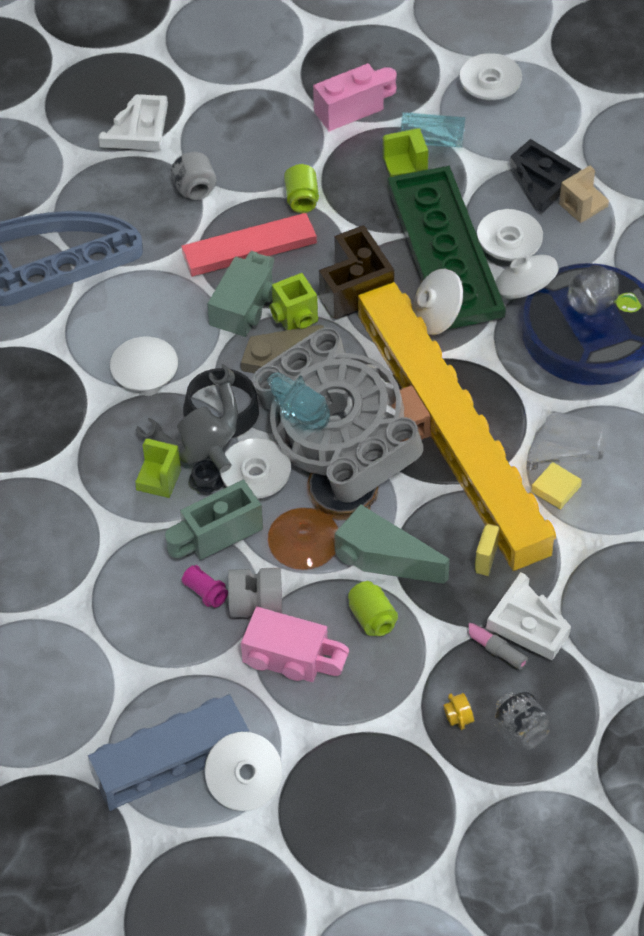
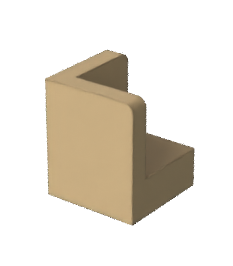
[559,166,609,223]

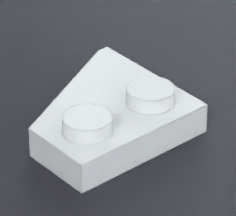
[99,95,168,150]
[486,572,571,661]

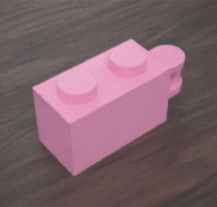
[313,63,397,131]
[241,606,350,683]

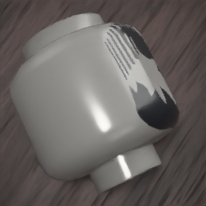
[171,152,217,200]

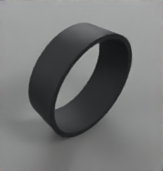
[183,368,259,438]

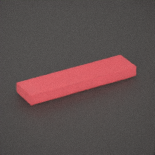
[182,213,317,277]

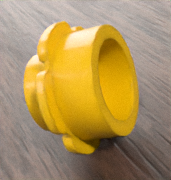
[443,693,474,730]

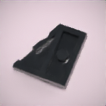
[510,139,581,212]

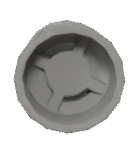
[228,568,282,618]

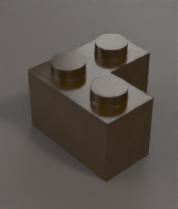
[319,225,395,319]

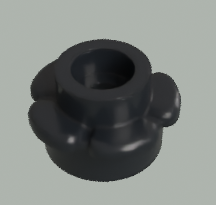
[189,460,223,494]

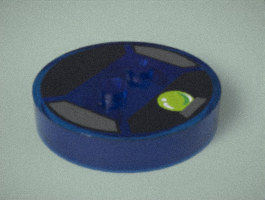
[522,263,644,385]

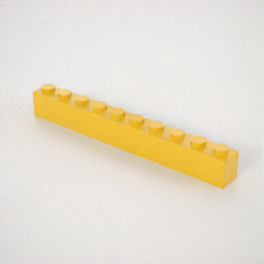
[358,282,556,571]

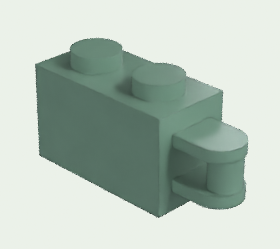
[207,251,274,337]
[165,479,263,560]

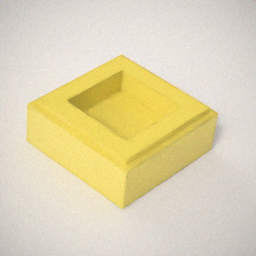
[531,462,582,510]
[475,524,499,576]

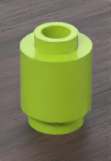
[284,164,319,213]
[348,581,398,636]

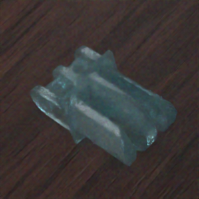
[268,373,330,430]

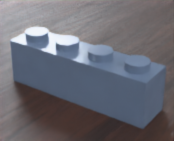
[88,694,250,811]

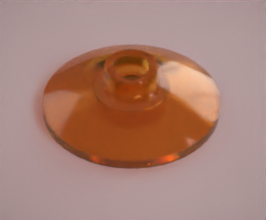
[268,507,338,570]

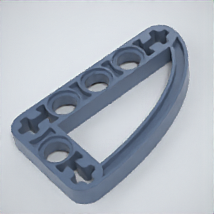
[0,211,143,306]

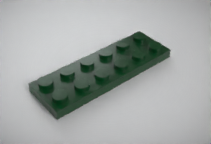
[387,165,506,330]

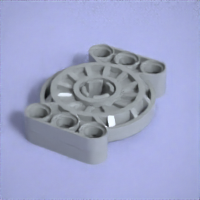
[252,327,423,503]

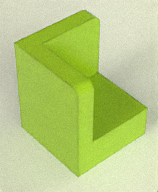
[383,128,429,177]
[135,439,181,498]

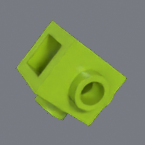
[269,273,318,330]

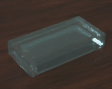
[400,112,465,148]

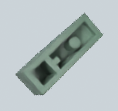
[334,505,450,584]

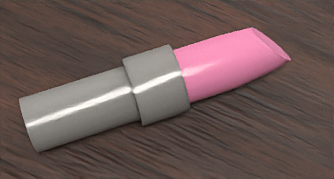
[469,623,528,670]

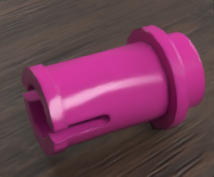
[181,565,228,608]

